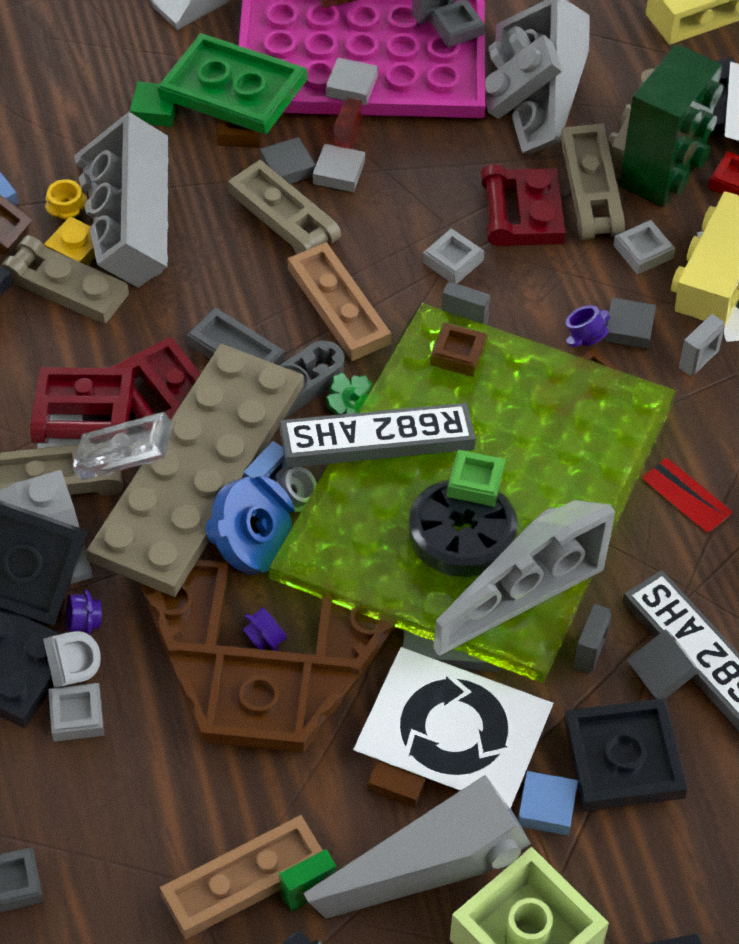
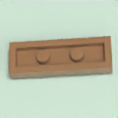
[288,242,391,361]
[160,815,323,940]

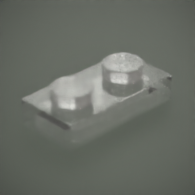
[72,412,173,480]

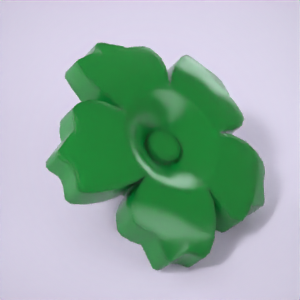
[325,373,381,415]

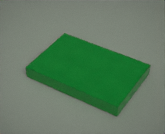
[157,33,308,135]

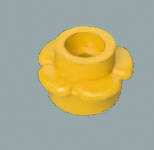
[45,179,87,219]

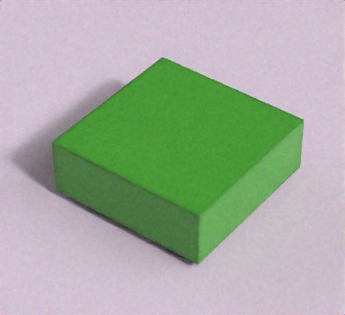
[447,449,506,507]

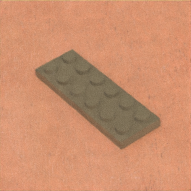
[86,344,304,597]

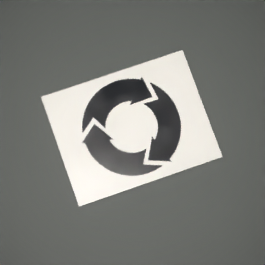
[353,647,553,808]

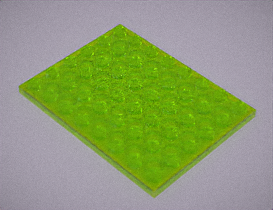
[269,303,676,683]

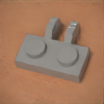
[485,26,562,119]

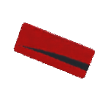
[643,458,732,533]

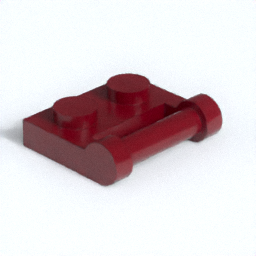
[481,164,566,246]
[110,336,201,446]
[30,367,134,445]

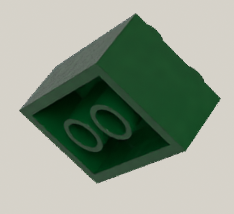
[619,44,723,208]

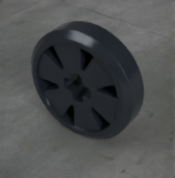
[408,479,518,577]

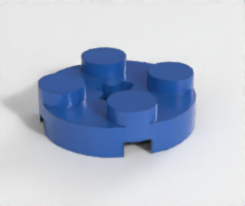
[206,476,298,575]

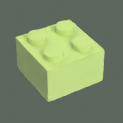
[450,847,609,944]

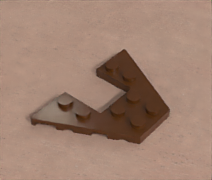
[138,559,423,753]

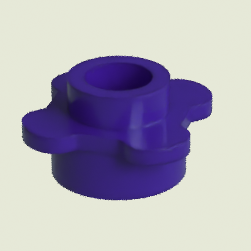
[565,305,610,347]

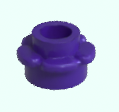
[66,590,102,635]
[243,607,288,651]

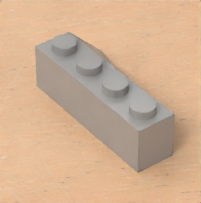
[74,112,169,288]

